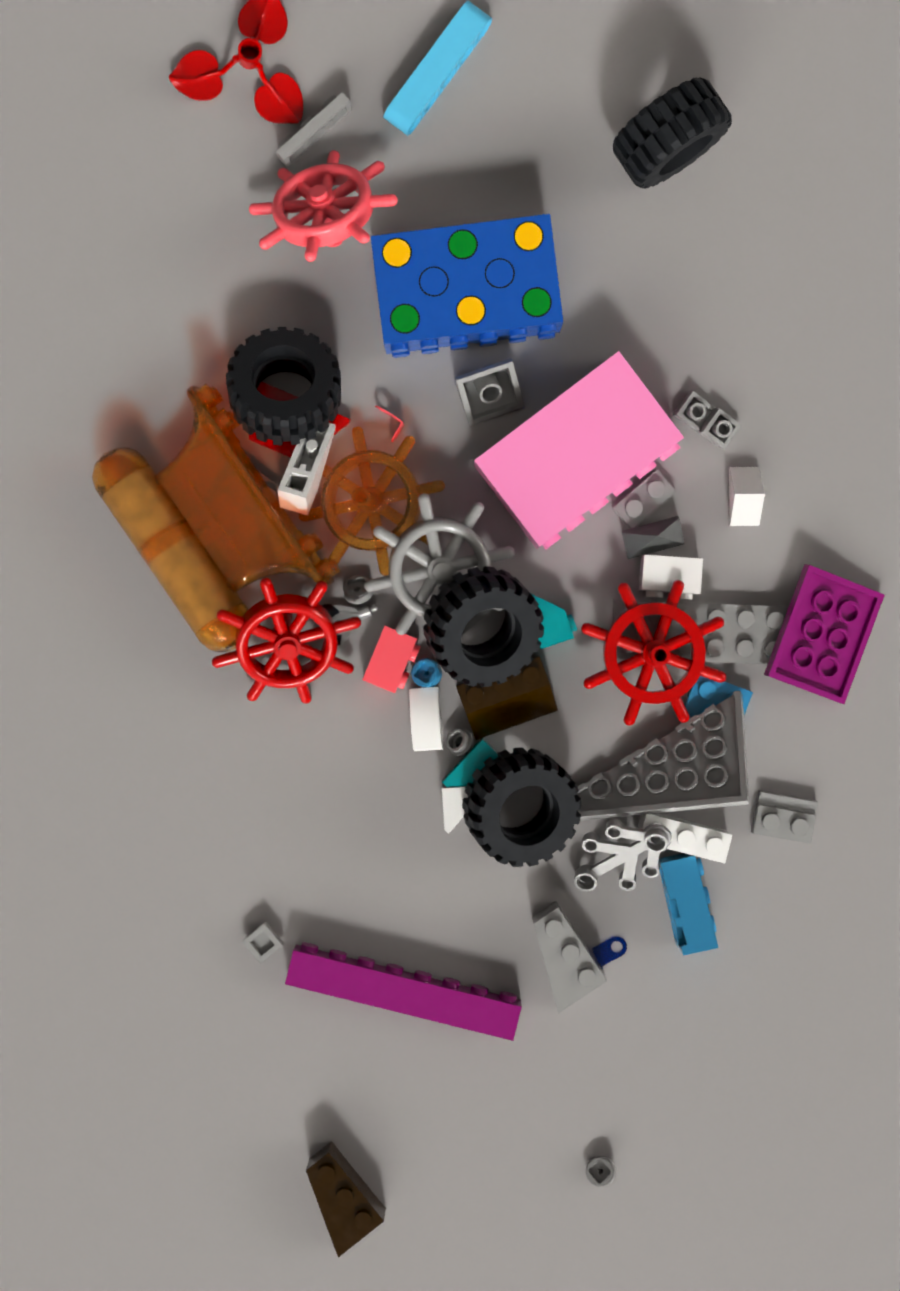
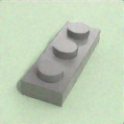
[276,92,352,168]

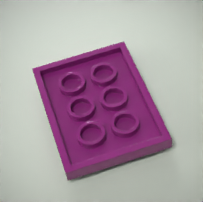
[764,564,885,704]

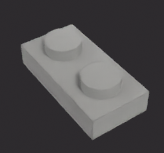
[612,469,676,529]

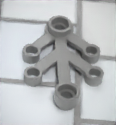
[574,819,672,892]

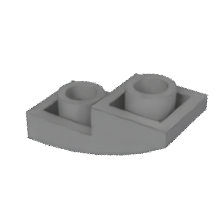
[673,391,742,449]

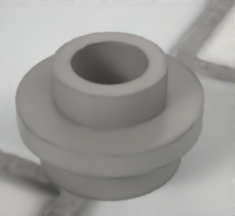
[446,728,474,757]

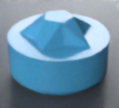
[411,658,442,688]

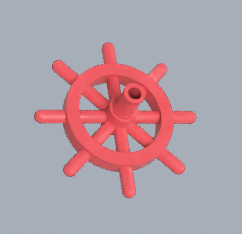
[249,150,398,262]

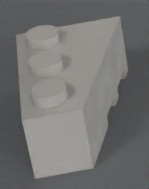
[532,902,607,1014]

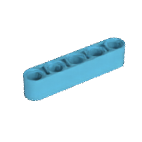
[383,0,493,136]

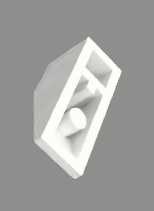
[278,423,336,515]

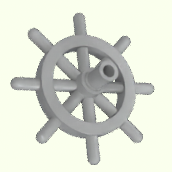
[364,493,515,635]

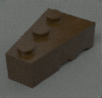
[306,1141,386,1258]

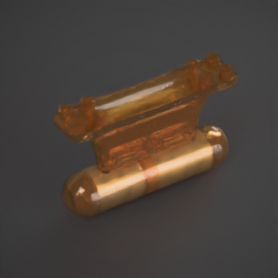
[92,383,341,653]

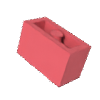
[362,625,421,693]

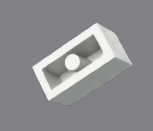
[638,555,703,600]

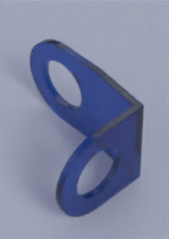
[592,937,627,969]

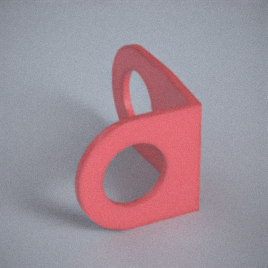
[375,405,404,443]

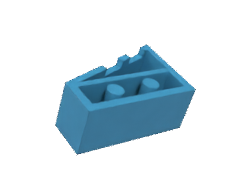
[659,853,719,956]

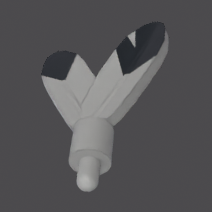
[322,604,379,646]

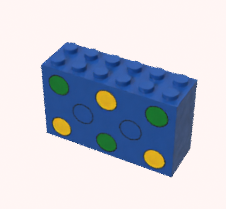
[371,214,563,358]

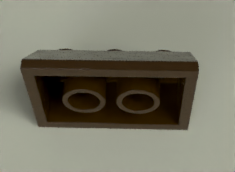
[456,656,558,740]

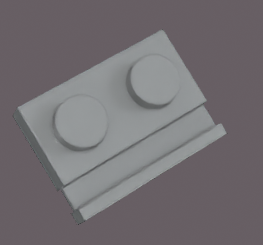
[751,791,819,844]

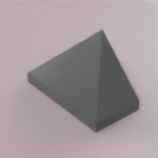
[622,516,684,559]

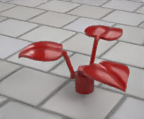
[169,0,304,124]

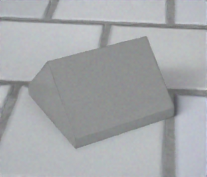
[455,358,525,426]

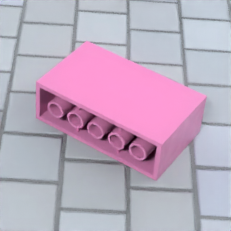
[474,351,684,550]

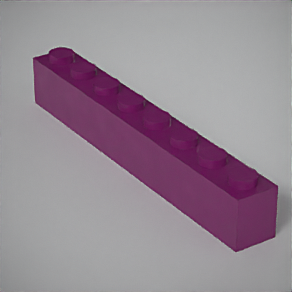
[285,942,522,1041]

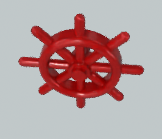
[212,578,361,704]
[581,580,726,726]

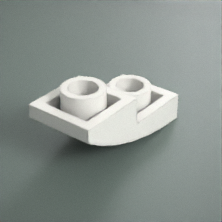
[409,687,443,751]

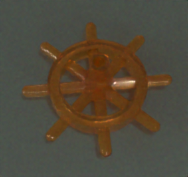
[299,426,445,576]

